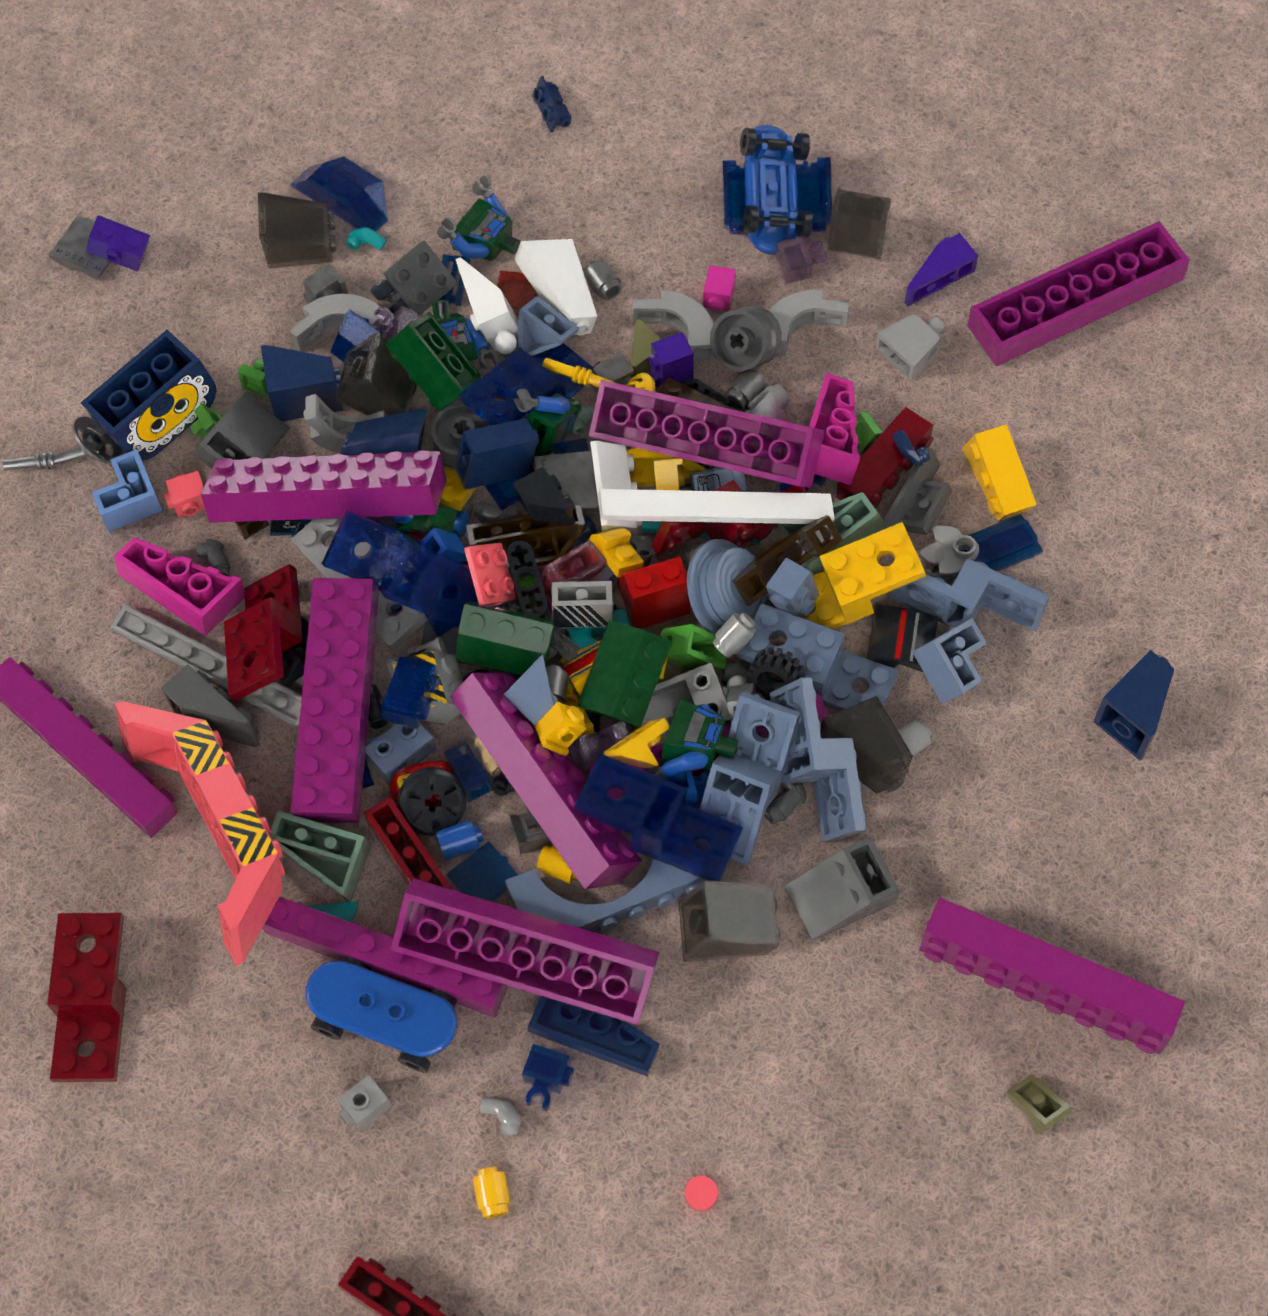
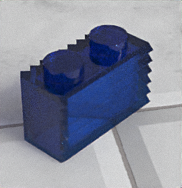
[381,656,440,729]

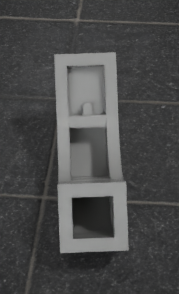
[633,290,716,361]
[769,290,849,356]
[289,294,391,351]
[304,394,388,453]

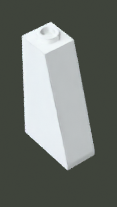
[515,239,597,335]

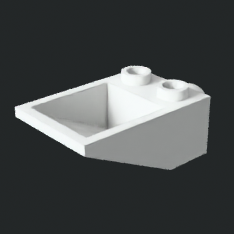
[455,257,518,354]

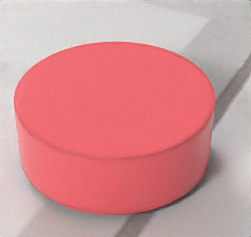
[685,1176,718,1211]

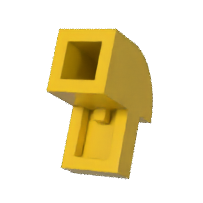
[585,527,644,577]

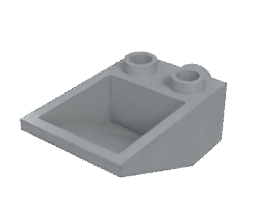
[641,662,750,747]

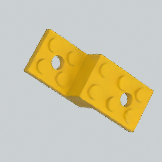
[803,522,926,630]

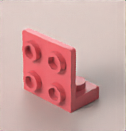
[464,543,517,607]

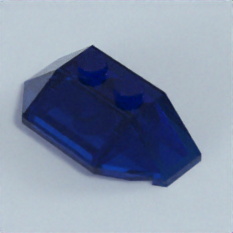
[291,156,388,232]

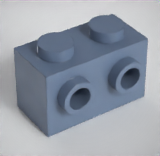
[766,558,819,618]
[365,717,437,785]

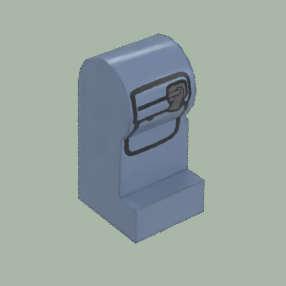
[690,467,747,492]

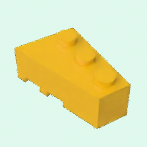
[962,424,1037,521]

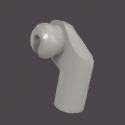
[480,1096,521,1136]

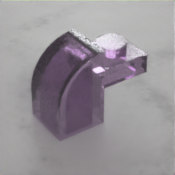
[568,722,630,771]

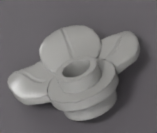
[920,525,979,575]

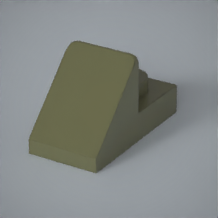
[1006,1074,1073,1135]

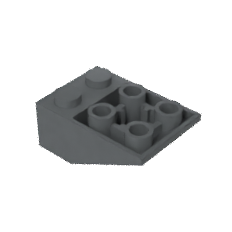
[194,392,290,469]
[161,664,260,747]
[784,837,900,941]

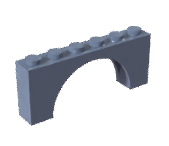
[505,811,708,932]

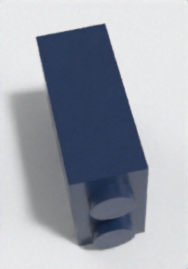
[455,418,539,490]

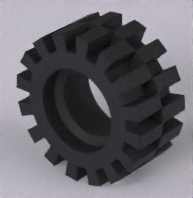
[746,647,806,701]

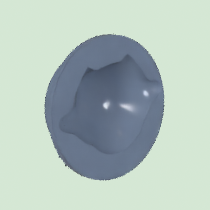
[687,539,769,635]

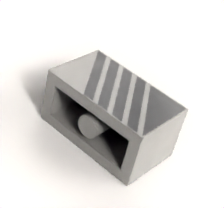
[552,581,613,628]

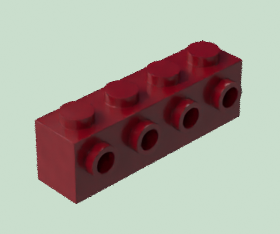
[338,1256,457,1316]

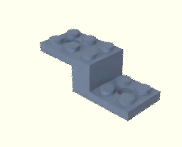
[888,558,1050,632]
[738,603,899,725]
[770,678,866,842]
[692,691,801,866]

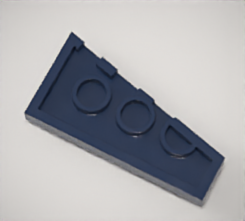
[528,996,659,1077]

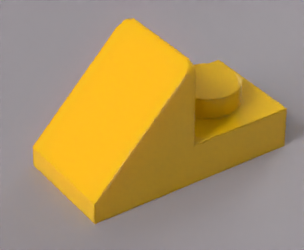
[604,718,670,768]

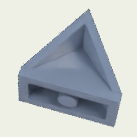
[517,296,579,361]
[504,654,556,726]

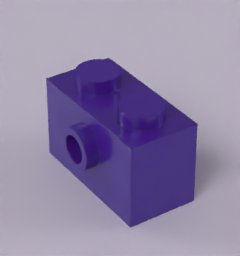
[86,215,150,271]
[649,332,694,387]

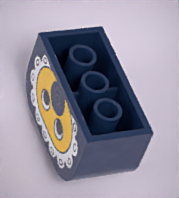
[81,330,216,460]

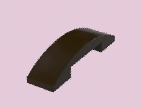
[733,515,843,606]

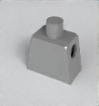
[875,314,945,381]

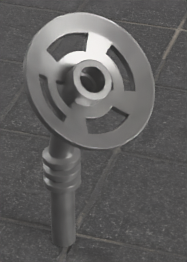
[3,416,121,471]

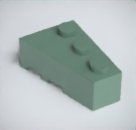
[777,492,888,575]
[269,811,371,902]

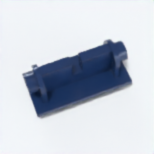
[533,76,572,133]

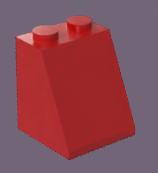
[617,557,690,629]

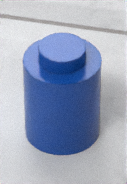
[435,820,484,861]

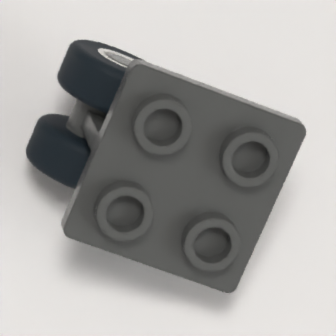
[371,241,457,316]

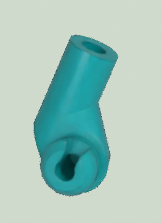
[346,227,387,251]

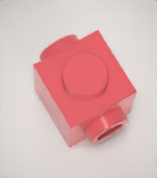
[164,471,205,518]

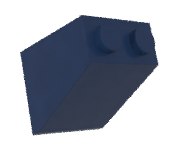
[261,345,346,421]
[340,408,427,455]
[1093,650,1174,761]

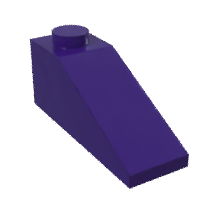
[905,233,978,307]

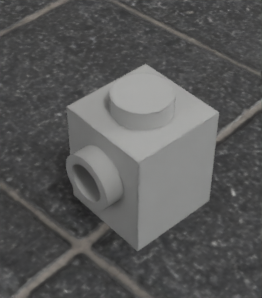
[338,1074,392,1132]

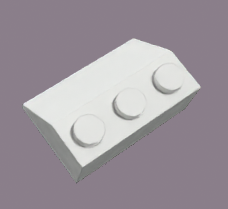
[590,441,642,536]

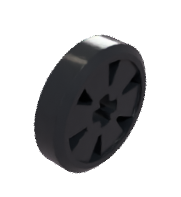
[397,767,466,836]

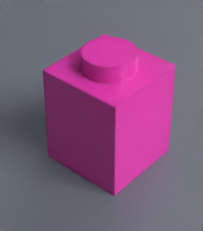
[703,265,736,311]

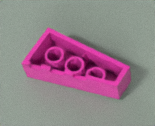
[809,373,860,485]
[114,537,245,636]

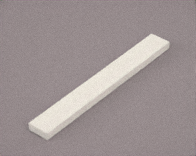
[598,489,835,524]

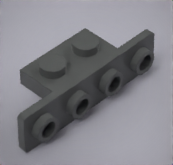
[883,447,952,535]

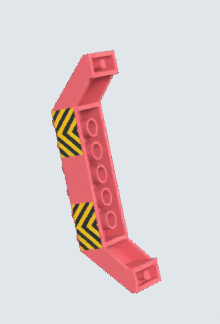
[115,701,285,966]

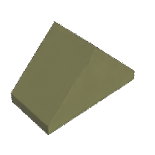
[631,319,661,381]

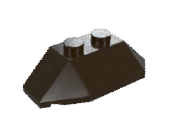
[466,505,586,571]

